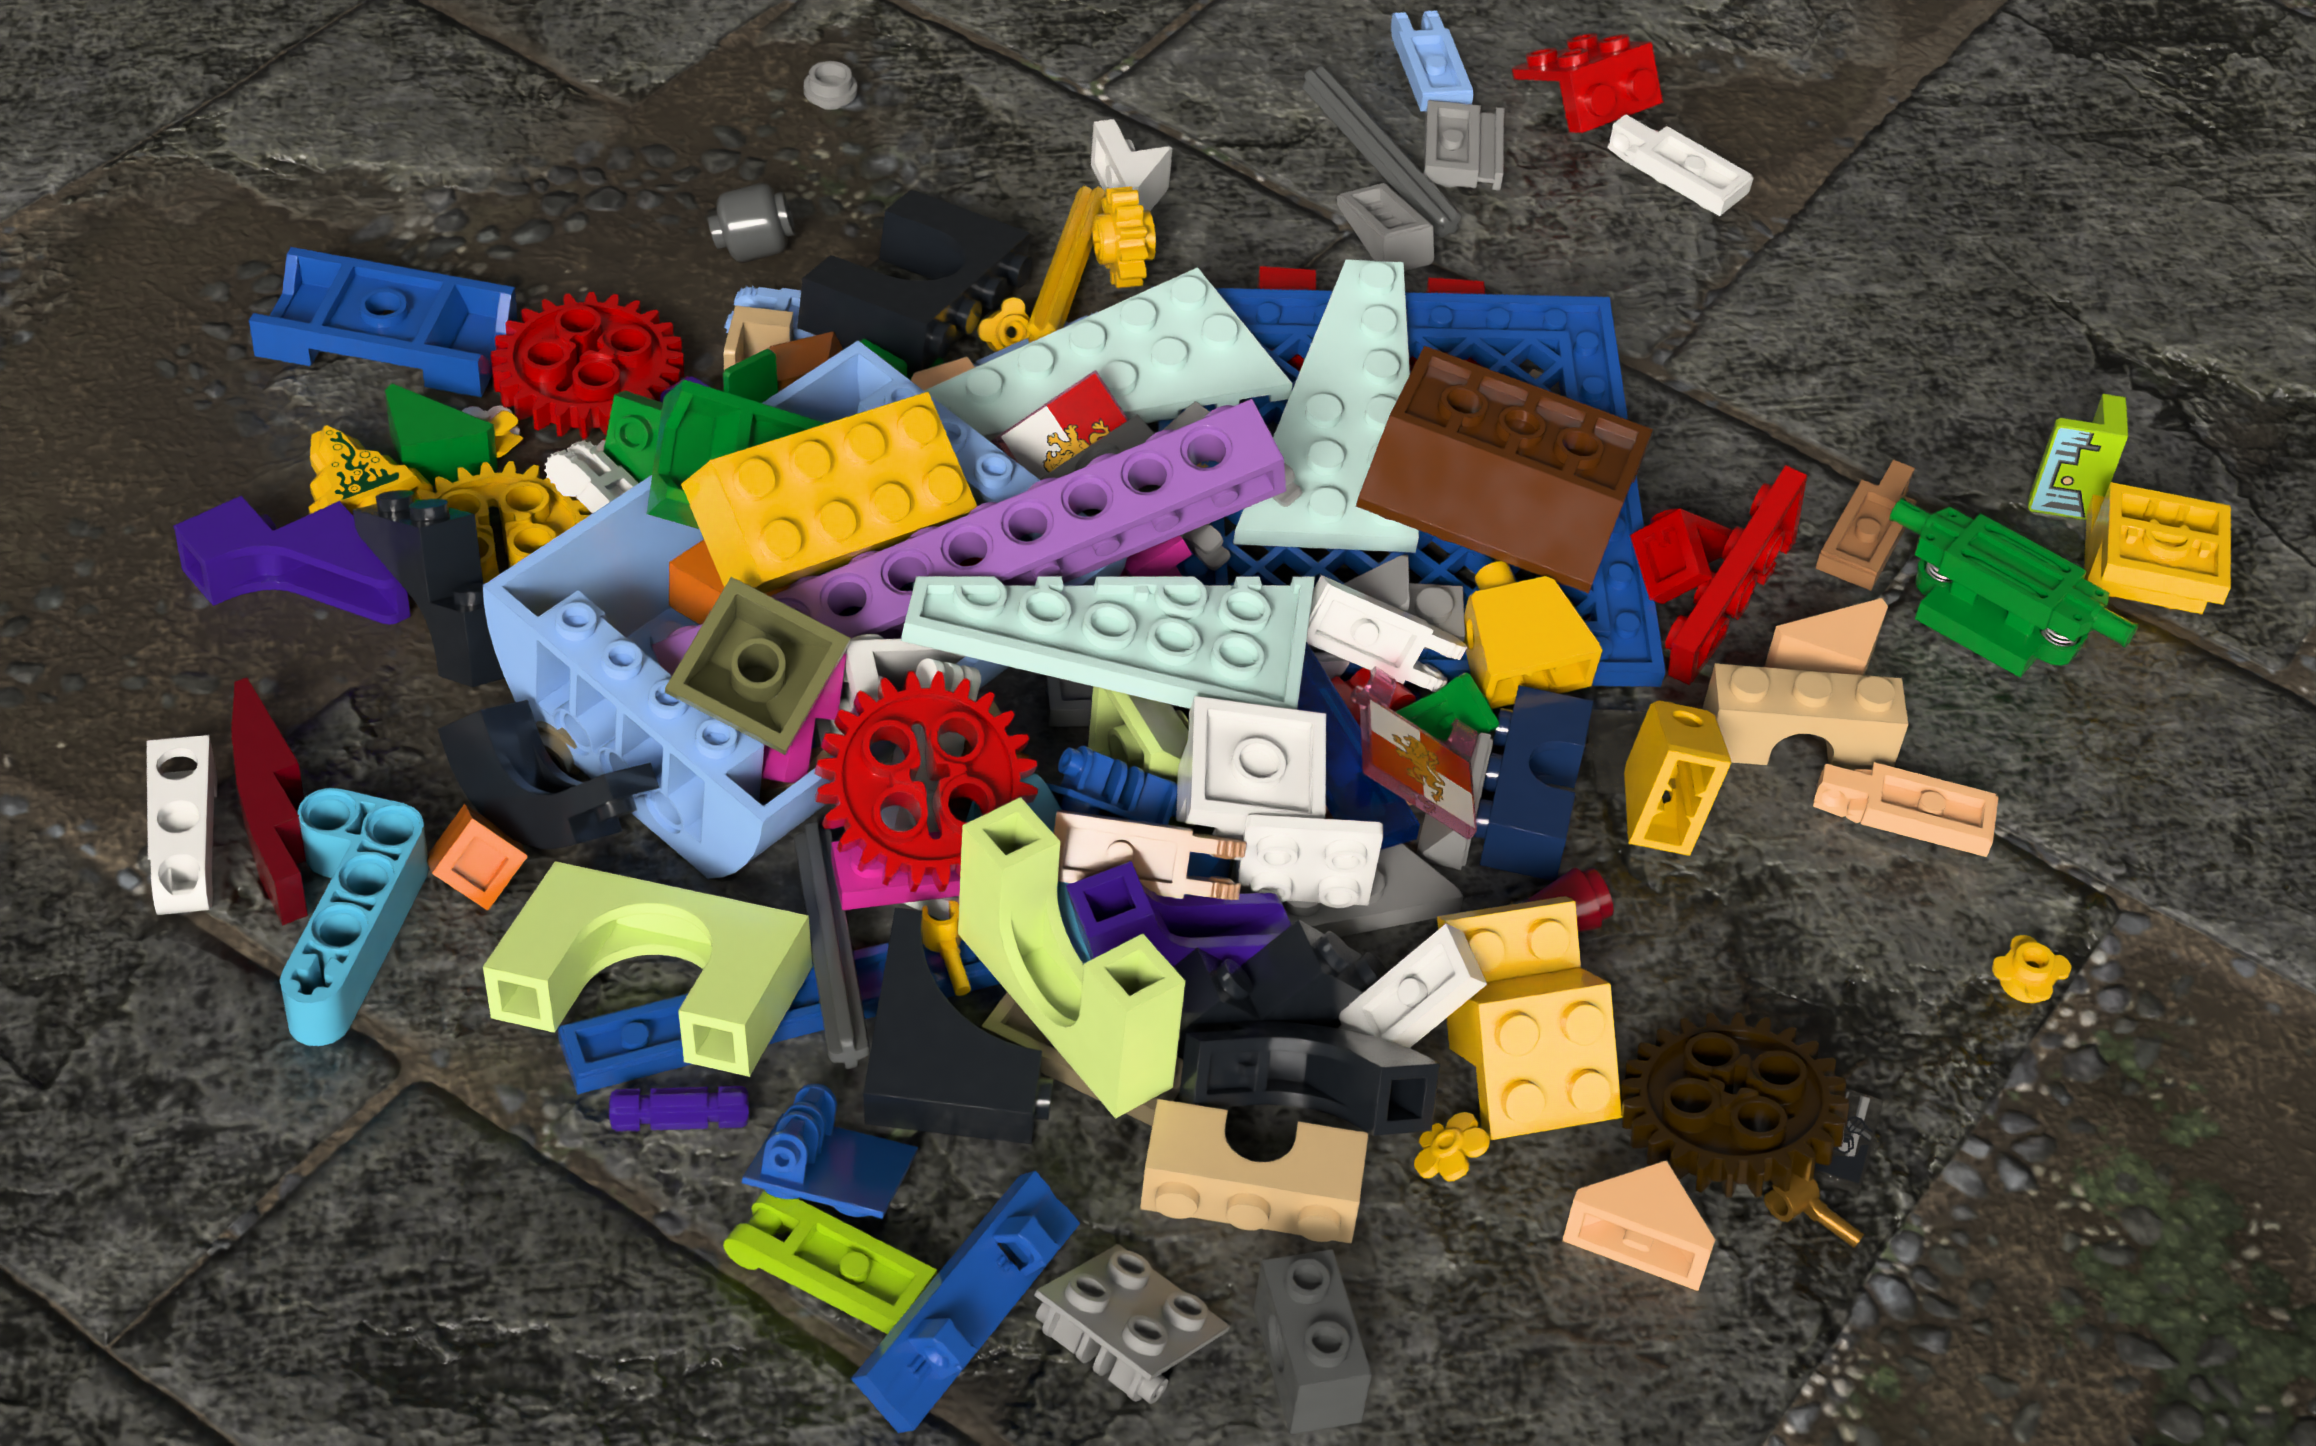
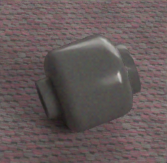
[708,182,795,263]

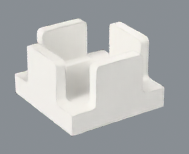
[1176,696,1326,860]

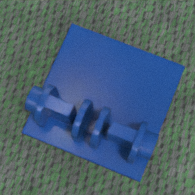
[1046,746,1177,825]
[742,1084,918,1219]

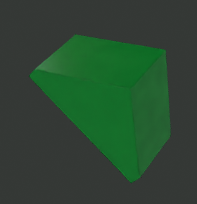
[385,383,498,486]

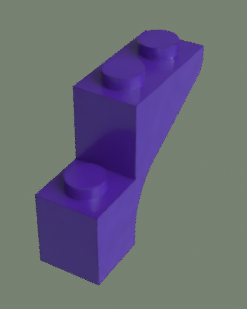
[174,496,411,625]
[1066,861,1292,966]

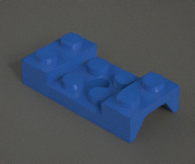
[249,247,518,397]

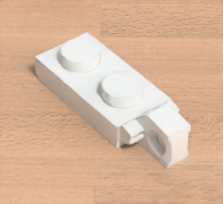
[1608,114,1753,216]

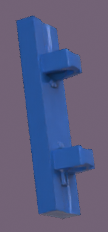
[851,1170,1080,1433]

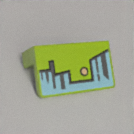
[2028,394,2128,520]

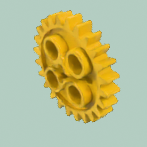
[416,461,592,583]

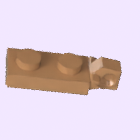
[1815,460,1917,591]

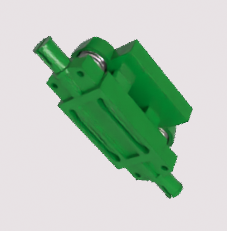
[1889,498,2138,678]

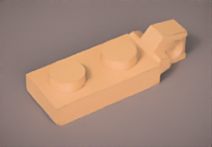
[1813,762,1998,857]

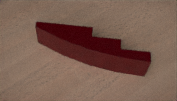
[231,677,308,926]

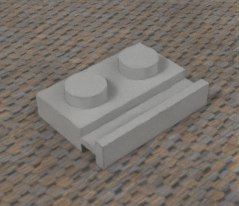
[1423,100,1504,191]

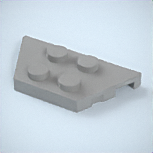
[1230,812,1463,937]

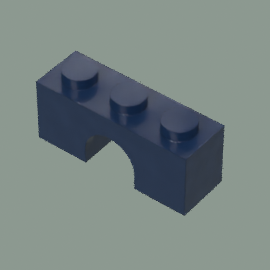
[1472,685,1593,881]

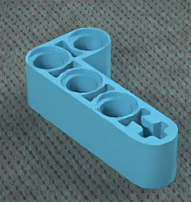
[280,788,429,1046]

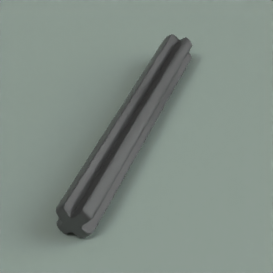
[1303,66,1461,238]
[794,822,870,1069]

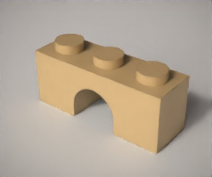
[1702,663,1908,771]
[1140,1099,1368,1243]

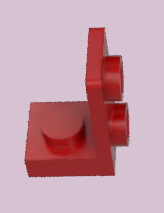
[1630,508,1733,604]

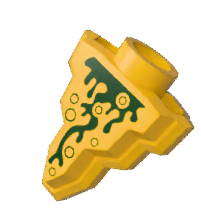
[308,425,433,516]

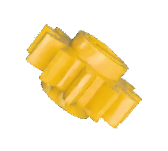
[1093,186,1156,288]

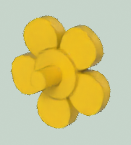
[1414,1112,1490,1182]

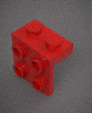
[1512,33,1663,133]

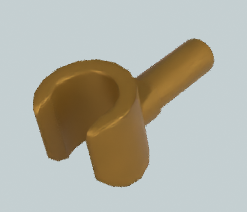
[1764,1172,1864,1248]

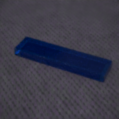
[1297,641,1420,850]

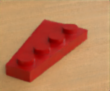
[1665,465,1807,686]

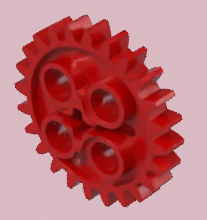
[491,292,684,439]
[814,671,1038,892]

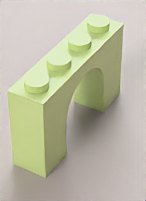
[958,797,1185,1119]
[483,861,813,1077]

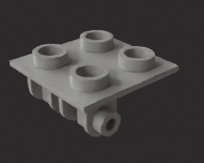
[1034,1244,1230,1404]

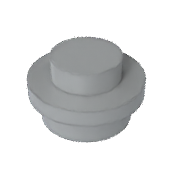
[804,61,857,110]

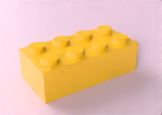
[681,392,977,593]

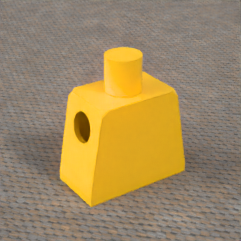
[1464,561,1603,709]
[1624,700,1731,856]

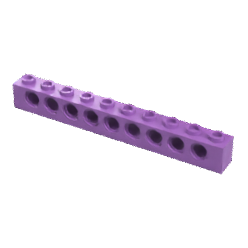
[651,399,1286,675]

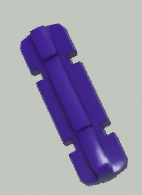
[609,1086,749,1131]

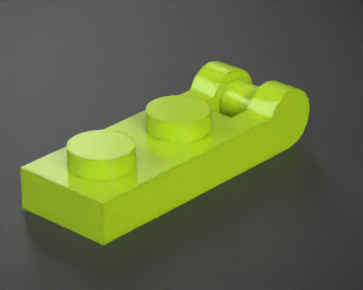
[723,1190,937,1334]

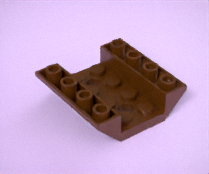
[1356,345,1653,593]

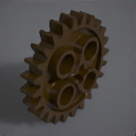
[1620,1012,1849,1198]

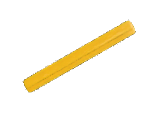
[1027,186,1105,343]

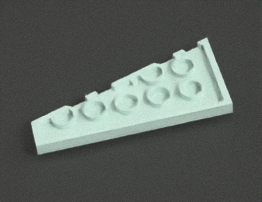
[1233,259,1419,553]
[924,267,1292,444]
[901,576,1315,710]

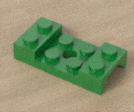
[646,379,838,569]

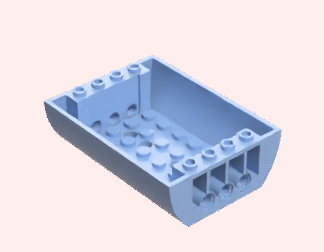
[483,341,1127,879]

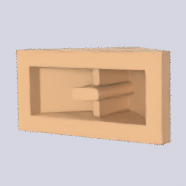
[1765,598,1888,675]
[1562,1161,1715,1291]

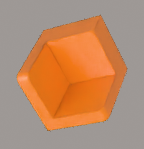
[427,804,528,911]

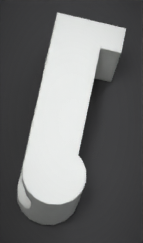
[147,735,218,915]

